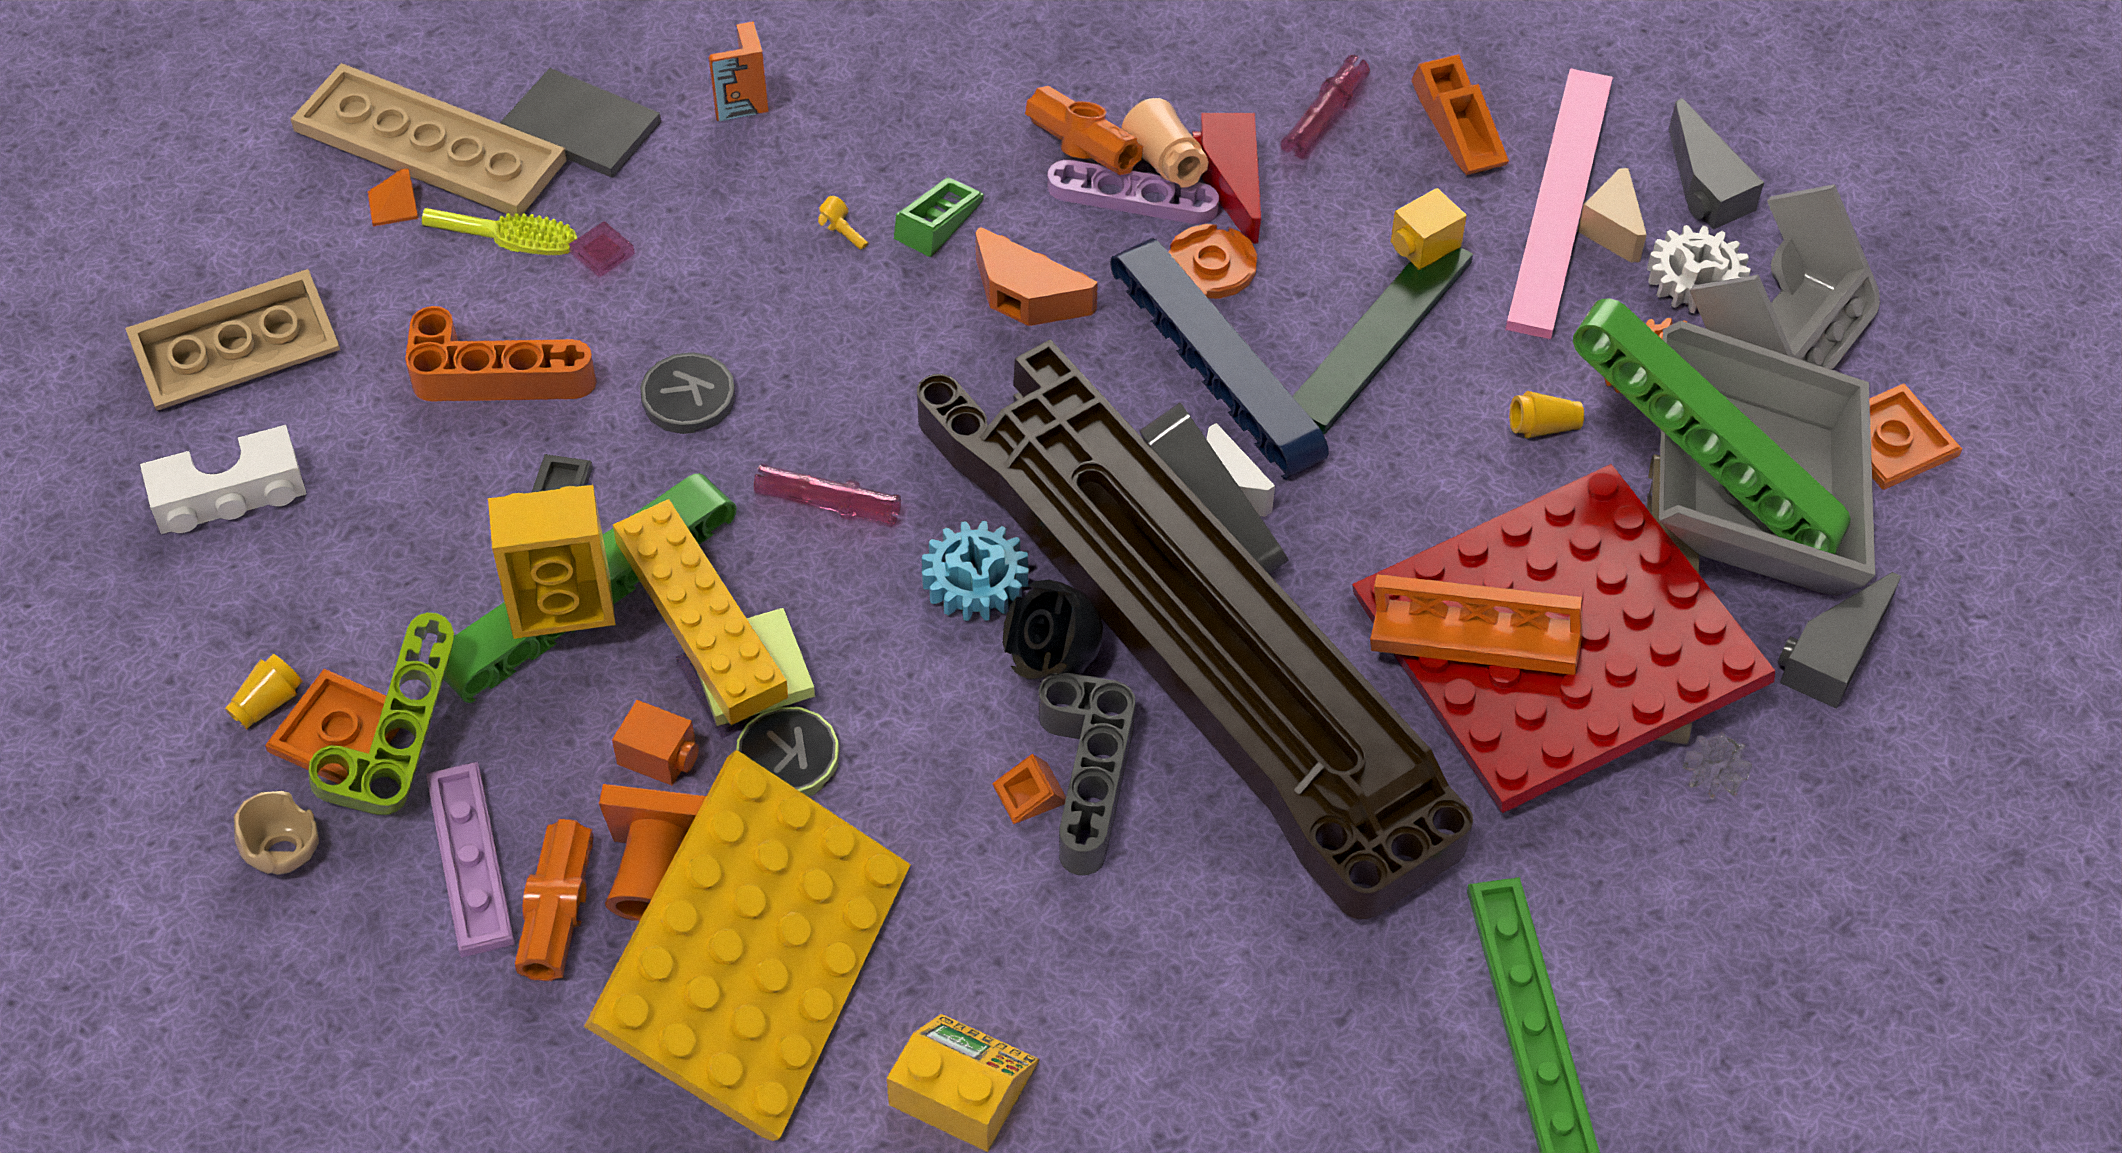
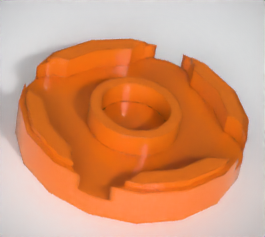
[1168,224,1257,299]

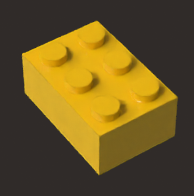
[488,485,616,639]

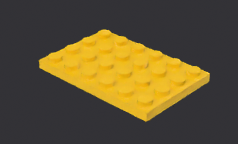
[583,750,911,1141]

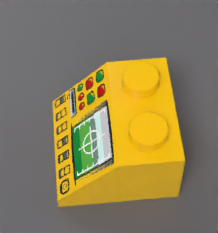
[886,1014,1039,1152]

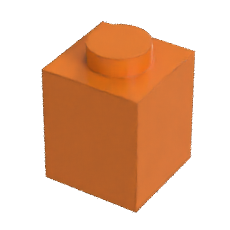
[612,700,699,786]

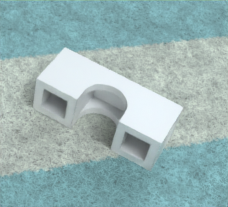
[140,425,306,534]

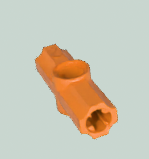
[1025,86,1143,175]
[515,819,594,981]

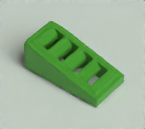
[894,177,984,257]

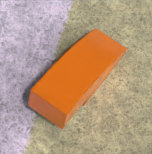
[1411,54,1509,175]

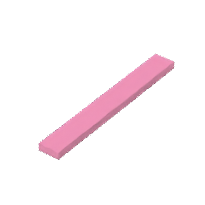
[1505,68,1613,339]

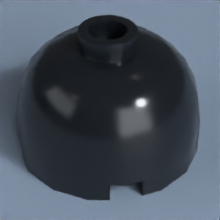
[1002,579,1103,682]

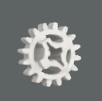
[1647,225,1751,313]

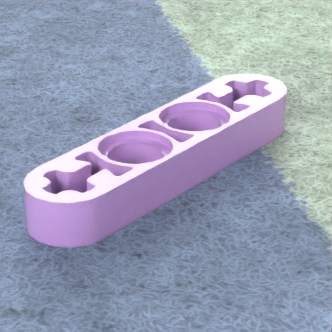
[1047,160,1219,224]

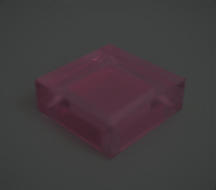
[569,221,635,278]

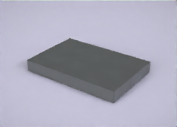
[500,68,661,178]

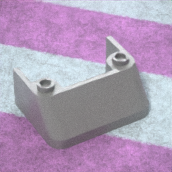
[1689,184,1880,370]

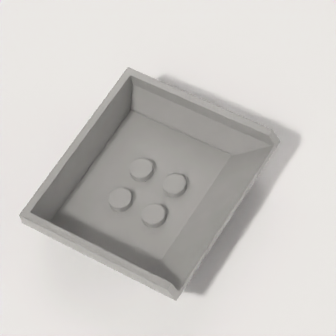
[1659,321,1875,596]

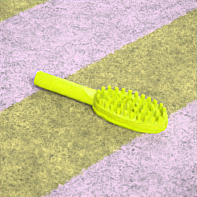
[422,208,578,255]

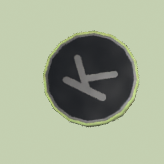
[736,707,839,797]

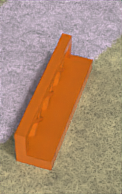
[1370,574,1583,675]

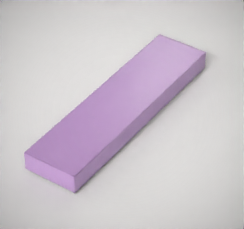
[426,762,515,957]

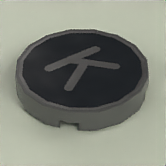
[640,352,736,434]

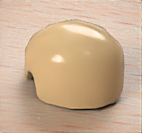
[234,791,319,875]

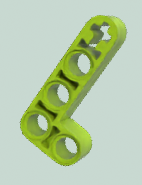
[309,612,454,815]

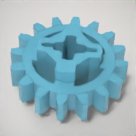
[922,521,1029,621]

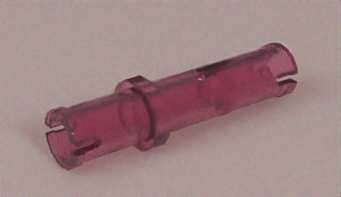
[1280,55,1370,159]
[754,463,901,526]

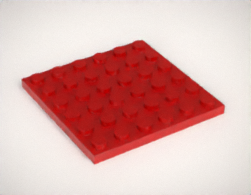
[1352,464,1775,813]

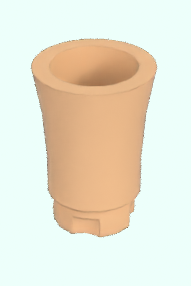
[1121,98,1208,188]

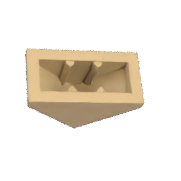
[1578,168,1647,263]

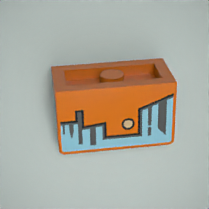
[708,21,769,121]

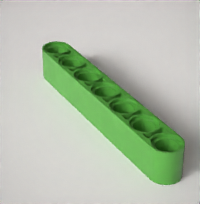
[1573,298,1851,554]
[443,473,737,703]

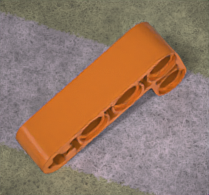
[405,306,597,401]

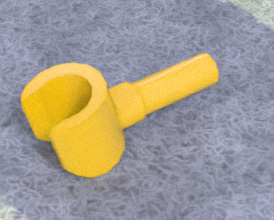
[818,196,869,250]

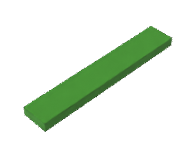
[1467,877,1600,1153]

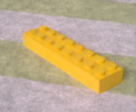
[613,499,788,725]

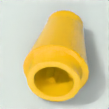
[1509,391,1584,438]
[224,654,303,730]

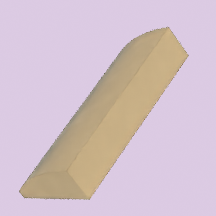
[125,269,340,411]

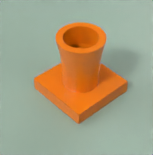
[599,784,706,921]

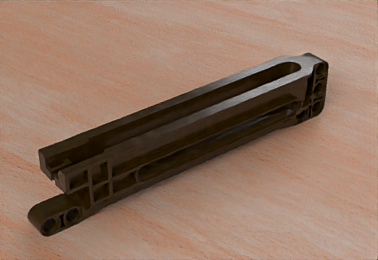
[917,339,1473,920]

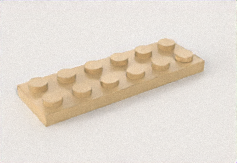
[291,63,567,216]

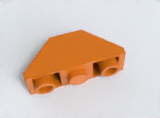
[975,227,1098,326]

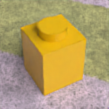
[1391,188,1467,270]

